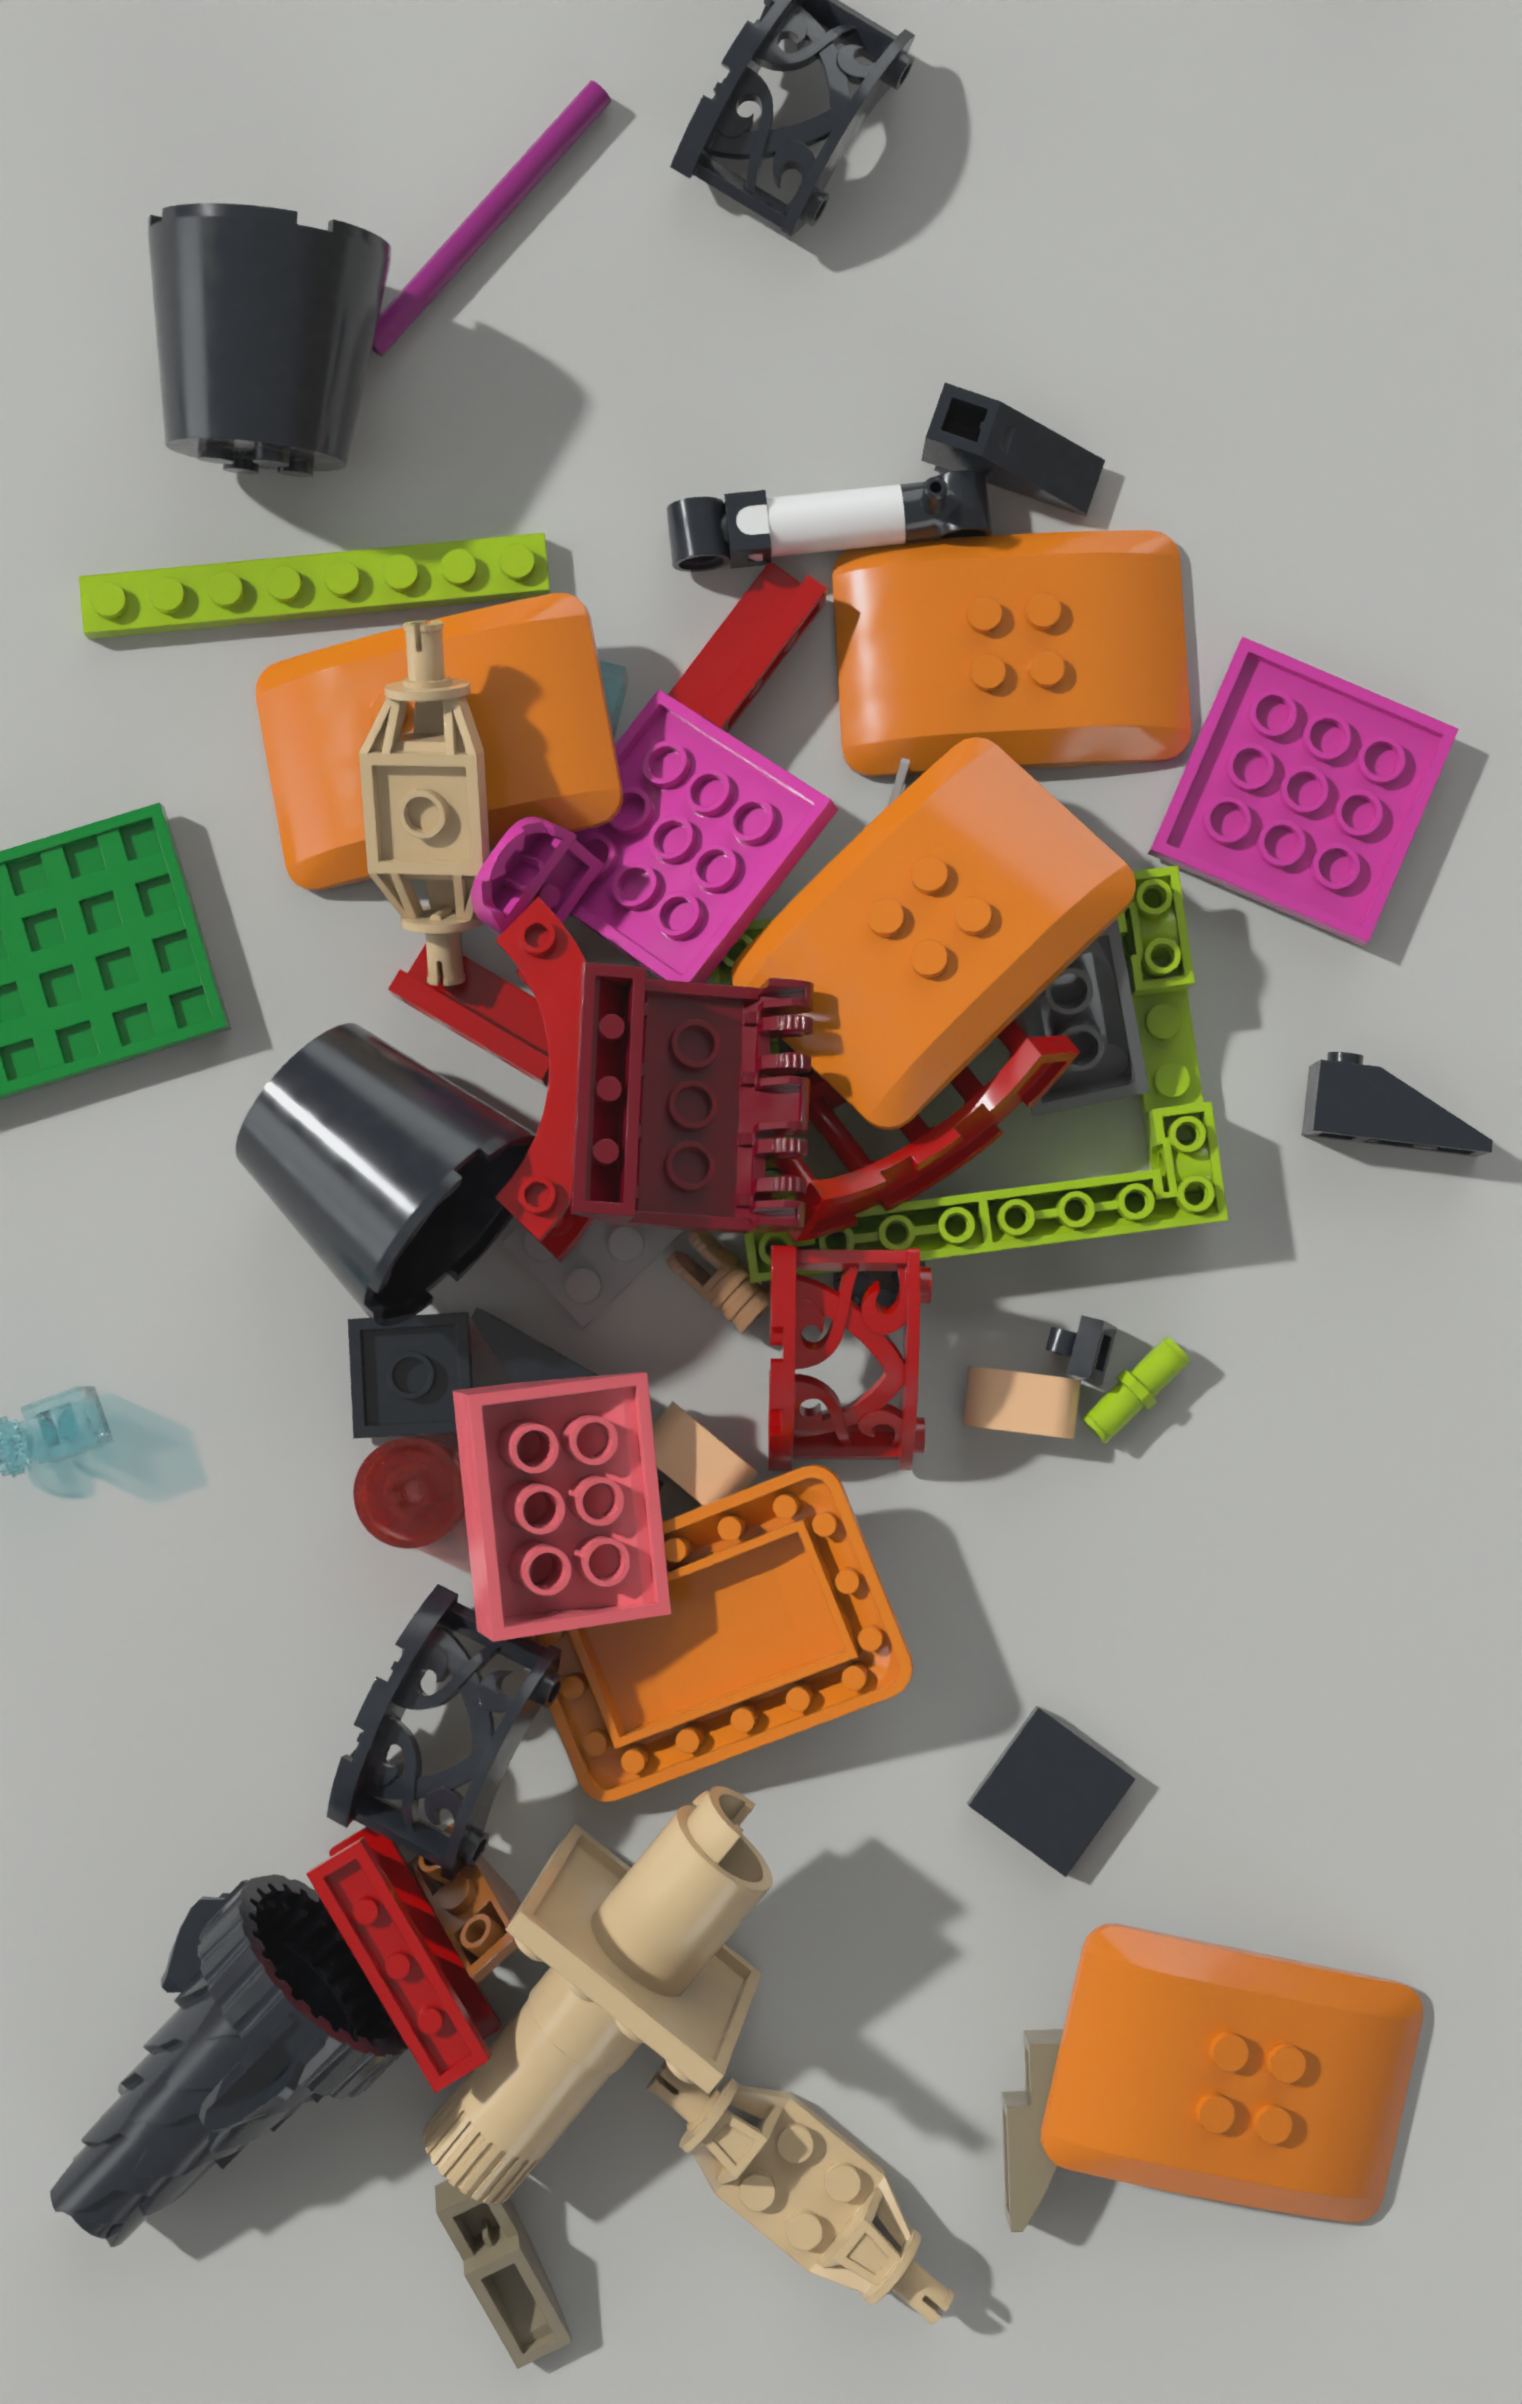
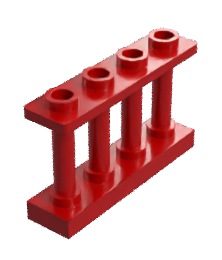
[306,1827,501,2093]

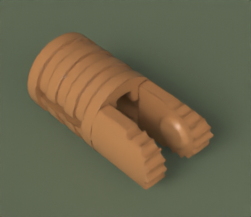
[665,1230,770,1334]

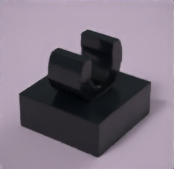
[1045,1315,1117,1384]

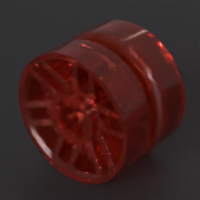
[353,1436,465,1549]

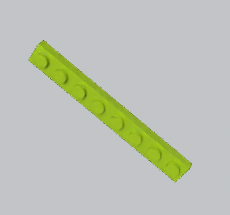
[79,533,551,639]

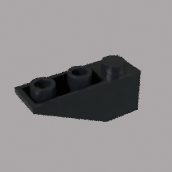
[921,382,1105,517]

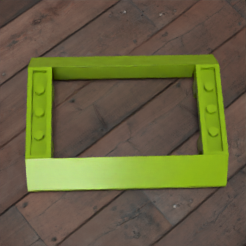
[710,865,1229,1283]

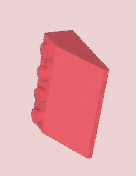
[453,1372,671,1642]

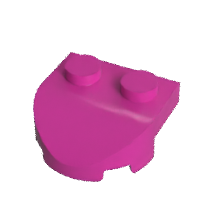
[471,816,604,936]

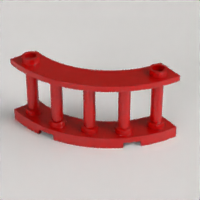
[495,897,594,1263]
[771,1020,1080,1242]

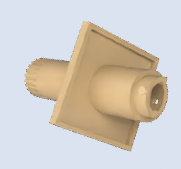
[422,1786,773,2204]

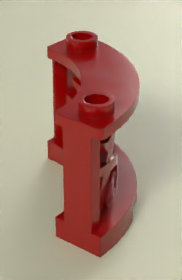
[768,1245,932,1471]

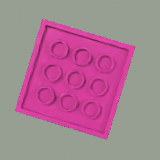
[1147,636,1459,946]
[569,689,838,983]

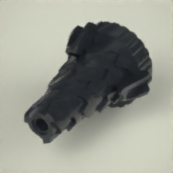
[50,1874,408,2247]

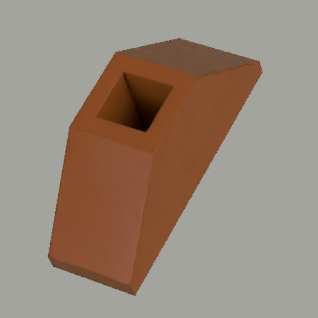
[408,1822,521,1983]

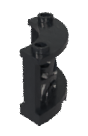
[670,0,915,237]
[327,1584,564,1882]

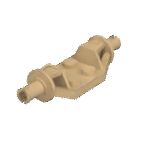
[359,620,490,986]
[646,2061,955,2325]

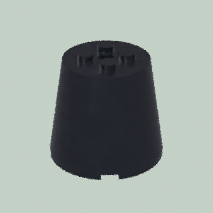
[148,203,392,477]
[235,1023,536,1326]

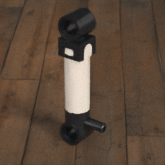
[667,470,992,572]

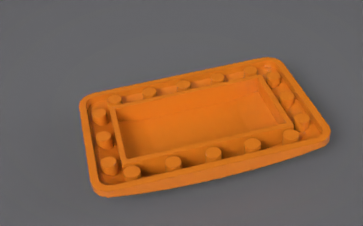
[832,530,1191,778]
[256,593,623,891]
[731,737,1136,1130]
[526,1464,914,1802]
[1040,1923,1423,2223]

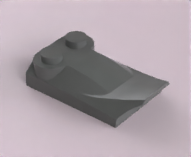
[1014,919,1150,1117]

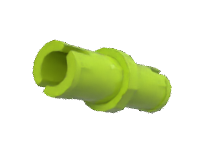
[1081,1337,1191,1444]

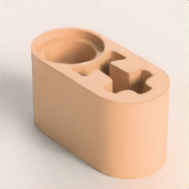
[962,1366,1081,1439]
[652,1401,759,1505]

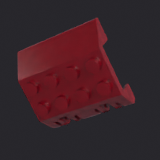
[570,962,814,1234]

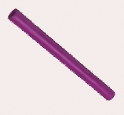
[372,80,611,357]

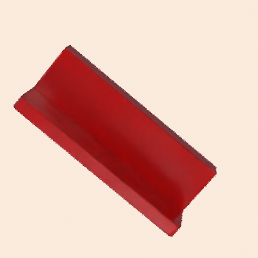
[668,562,827,733]
[388,944,549,1087]

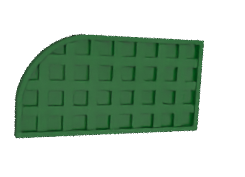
[0,802,231,1100]

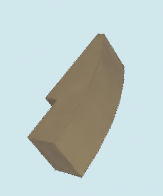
[1002,2029,1063,2232]
[435,2180,573,2369]

